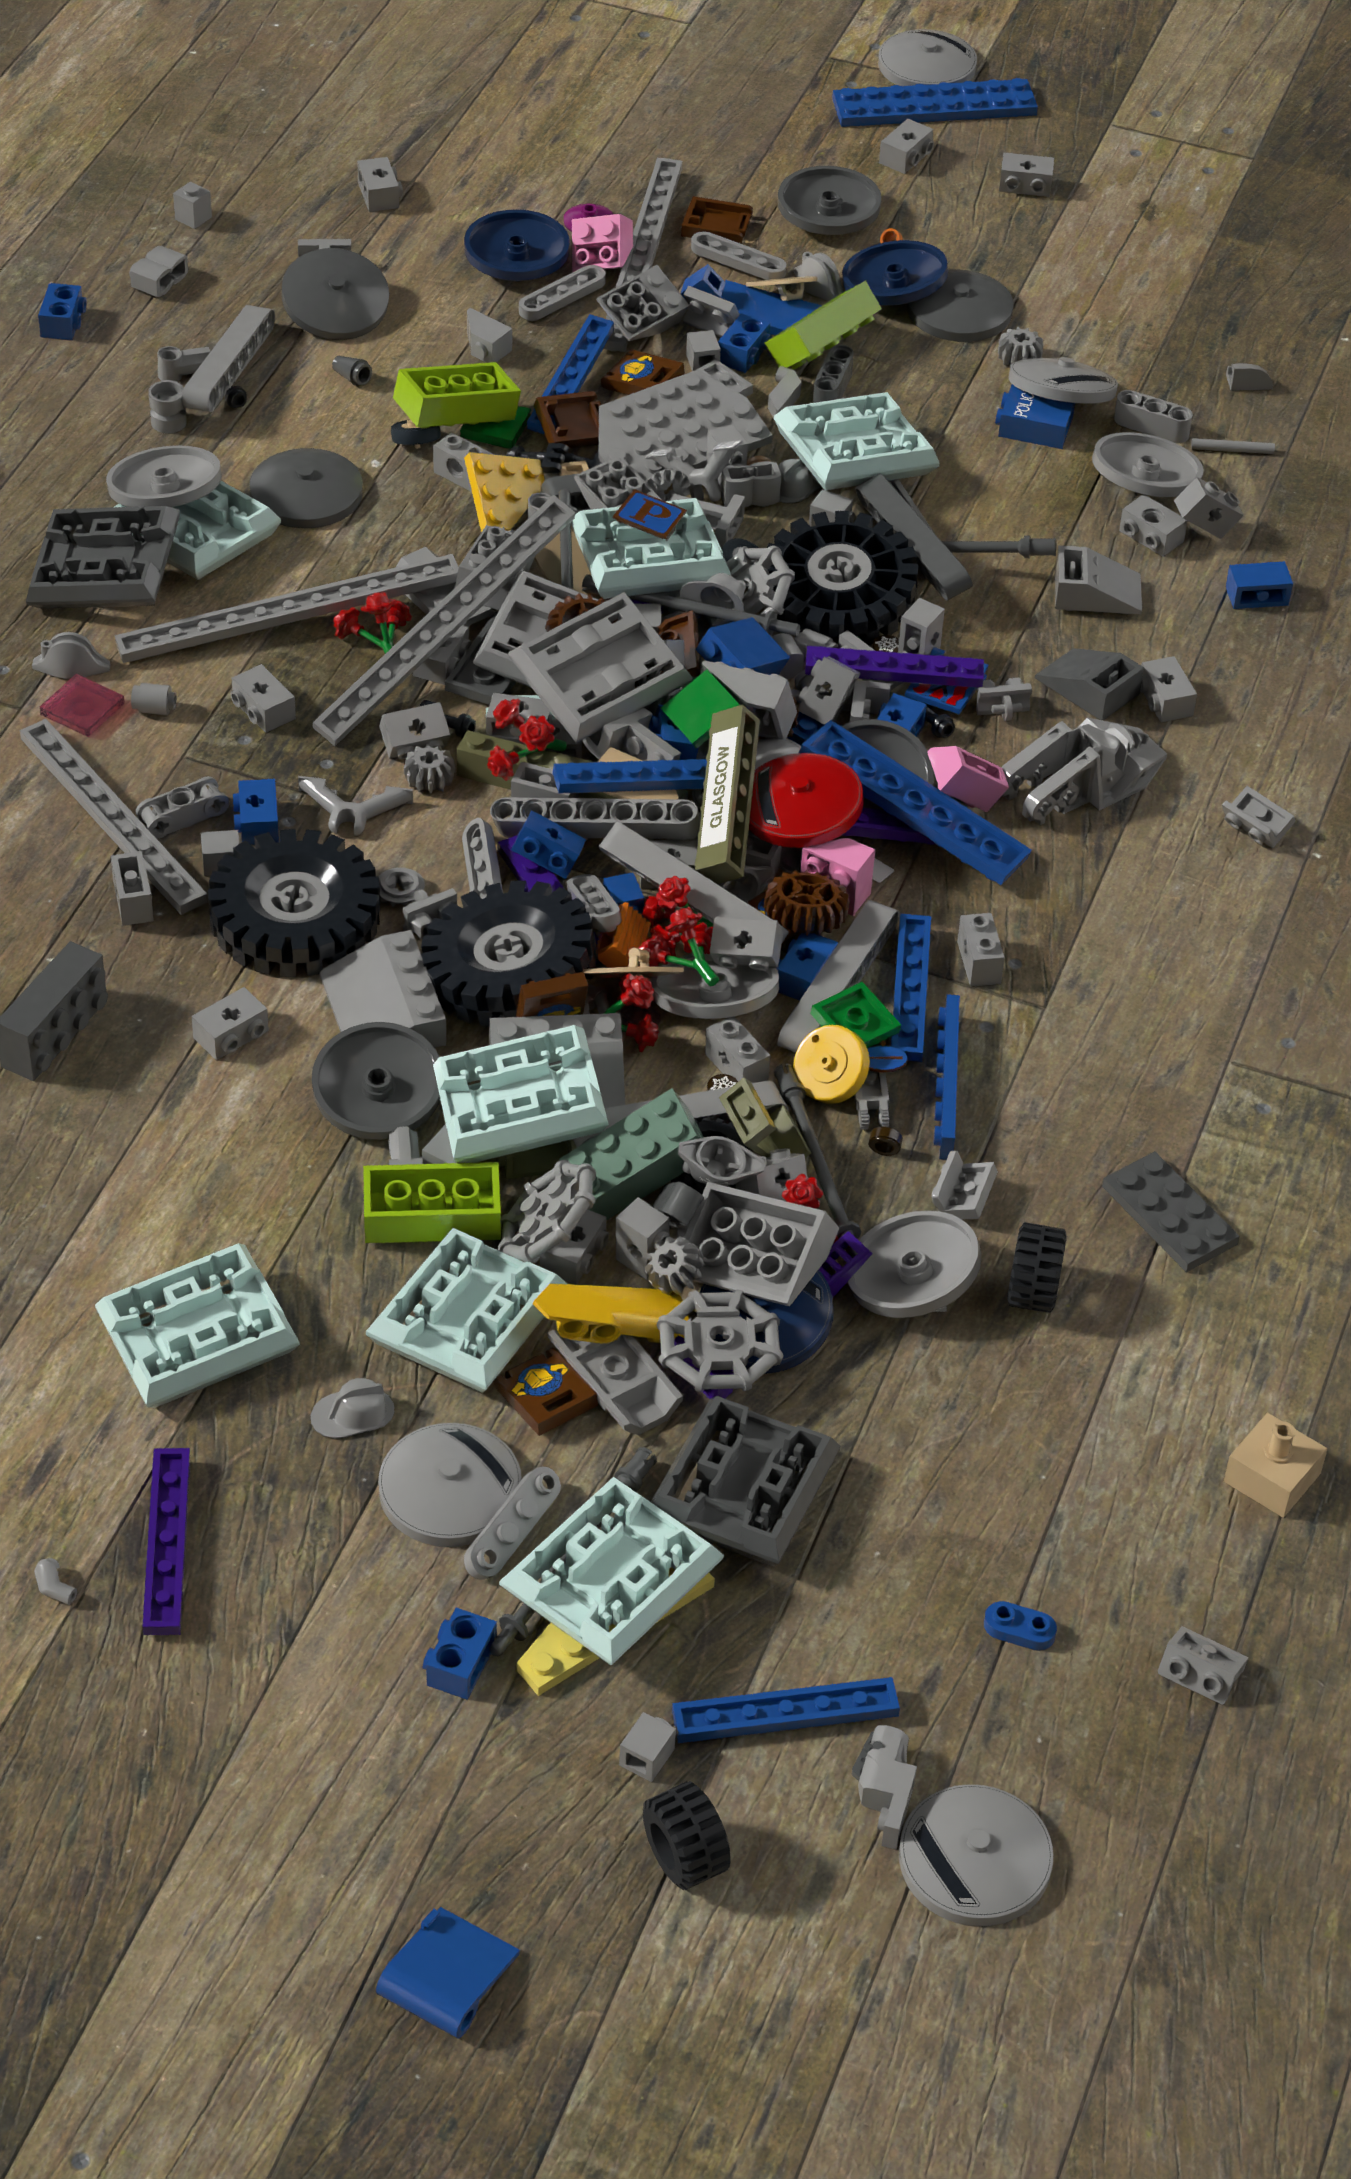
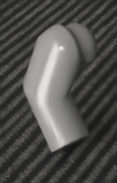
[34,1558,77,1605]

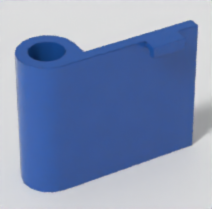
[376,1907,520,2039]

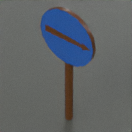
[868,1040,907,1073]

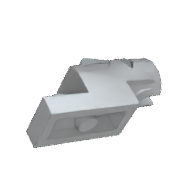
[852,1725,917,1850]

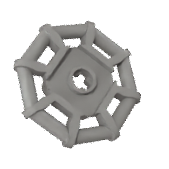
[704,545,795,627]
[498,1160,596,1263]
[656,1289,783,1392]

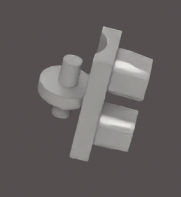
[976,677,1032,721]
[403,888,457,939]

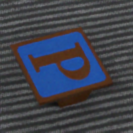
[613,489,687,541]

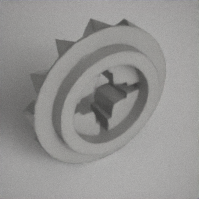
[647,469,690,501]
[378,867,425,907]

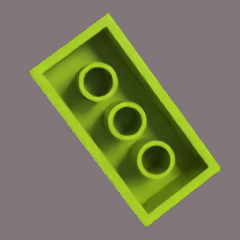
[765,280,882,370]
[393,362,521,428]
[363,1162,501,1243]

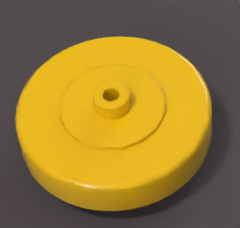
[793,1025,870,1104]

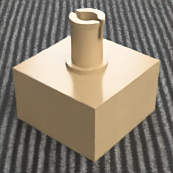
[1224,1412,1327,1518]

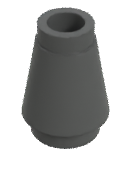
[332,355,372,386]

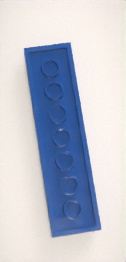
[832,78,1038,127]
[798,720,1032,885]

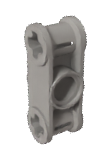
[136,776,230,839]

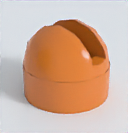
[880,228,903,243]

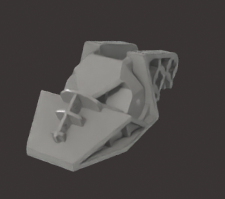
[1001,717,1167,825]

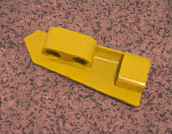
[533,1284,689,1344]

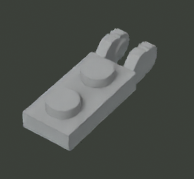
[854,1070,889,1130]

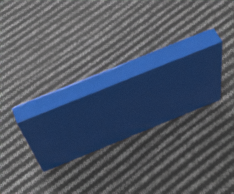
[721,280,822,335]

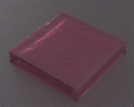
[40,674,125,737]

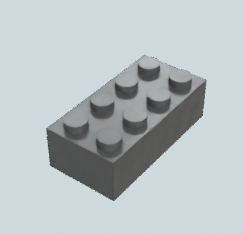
[0,941,108,1082]

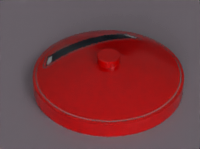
[749,753,864,848]

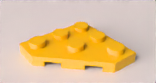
[464,452,545,532]

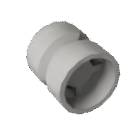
[149,380,187,433]

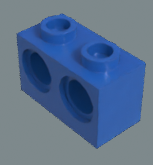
[38,283,87,340]
[718,313,772,373]
[423,1607,497,1700]

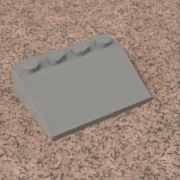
[320,930,446,1048]
[489,1013,625,1108]
[684,1182,839,1307]

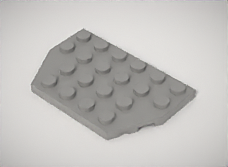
[598,370,773,483]

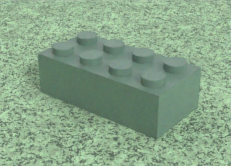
[560,1088,704,1221]

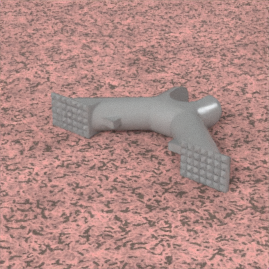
[645,440,743,502]
[298,776,413,836]

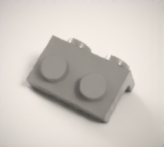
[1222,786,1296,848]
[932,1151,998,1219]

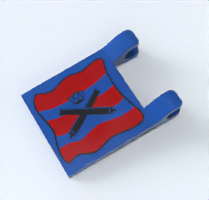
[905,647,989,714]

